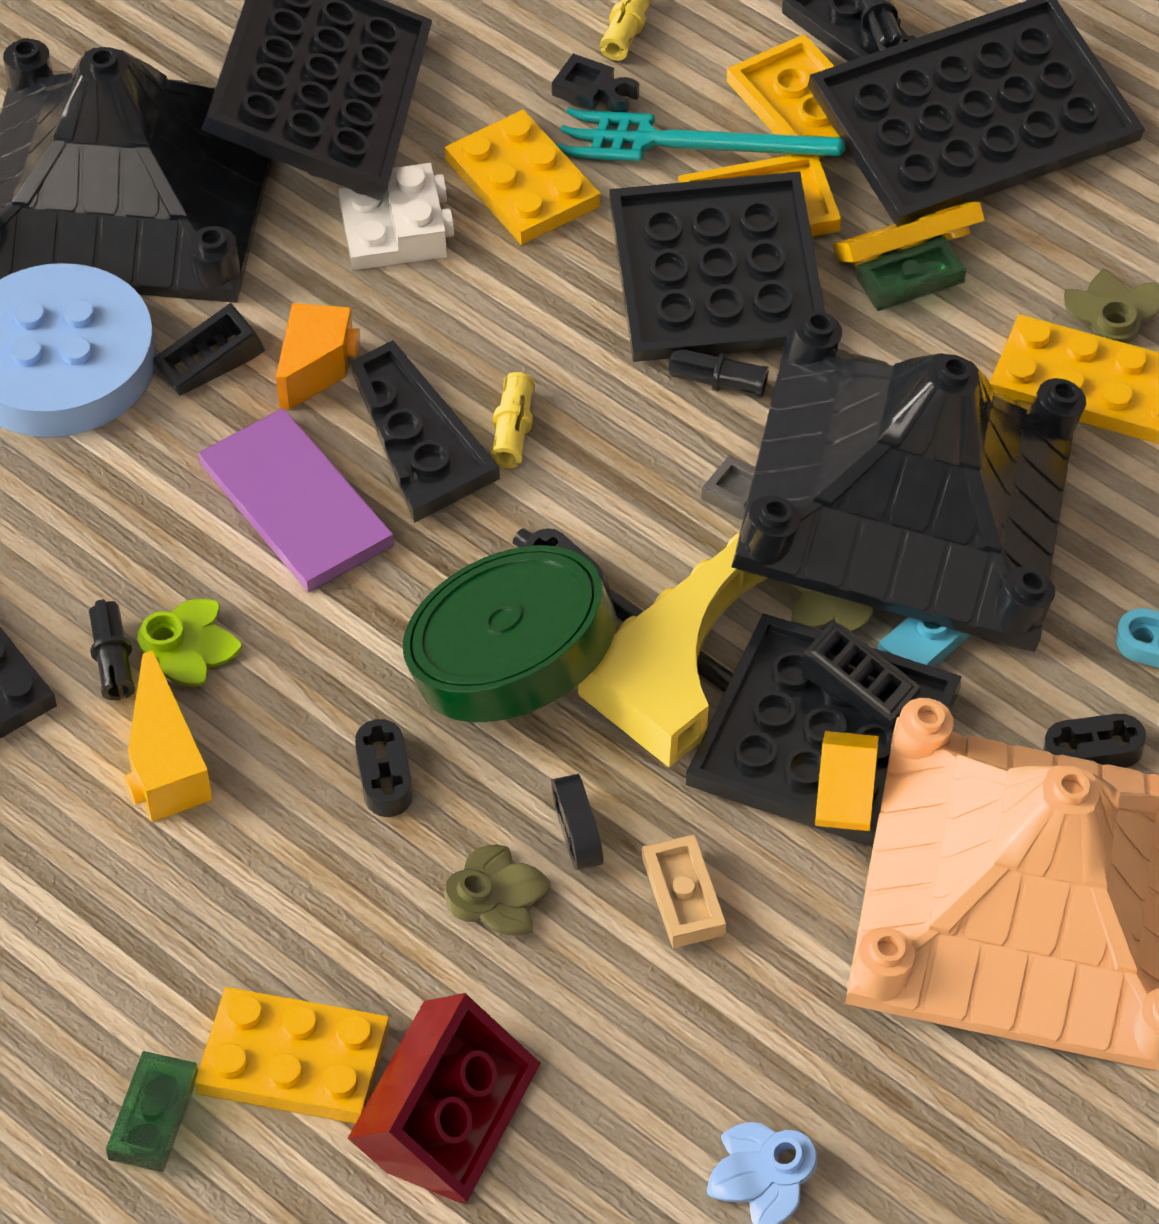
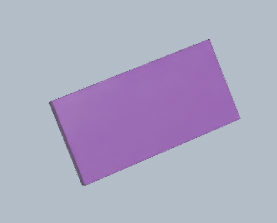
[198,408,394,593]

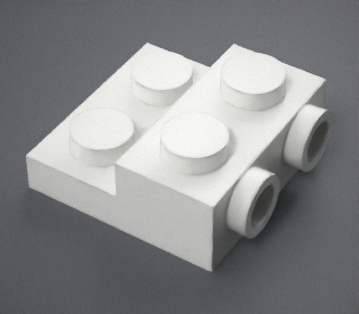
[338,163,454,270]

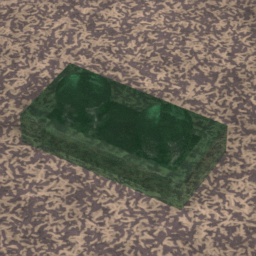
[856,237,966,311]
[106,1051,198,1172]

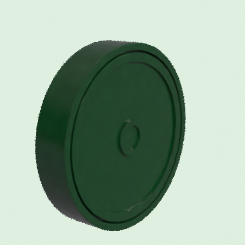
[403,545,616,722]

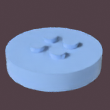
[0,263,156,437]

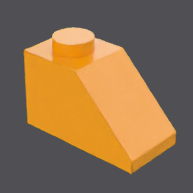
[276,303,360,410]

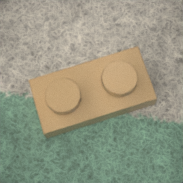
[642,834,726,948]

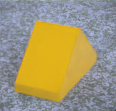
[815,731,879,831]

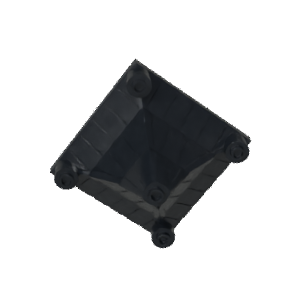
[0,38,272,303]
[731,310,1086,652]

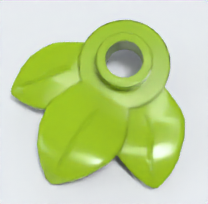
[137,599,242,687]

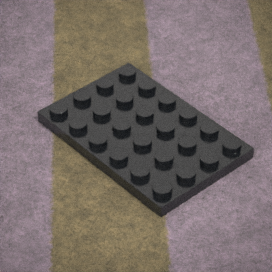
[201,0,432,201]
[807,0,1145,227]

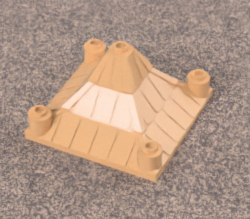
[845,698,1159,1071]

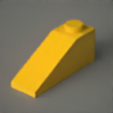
[124,650,213,822]

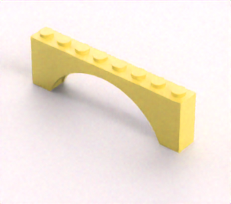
[578,532,768,768]

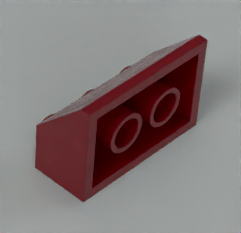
[348,993,541,1203]

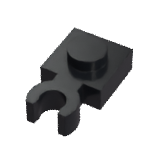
[552,53,639,113]

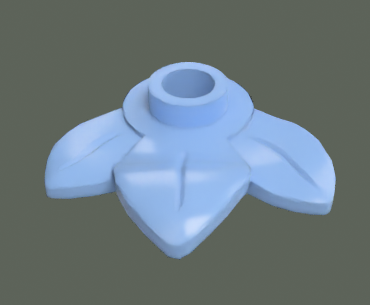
[707,1122,818,1224]

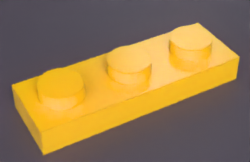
[832,202,985,269]

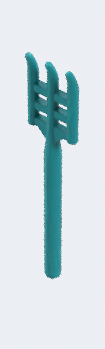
[556,107,845,162]

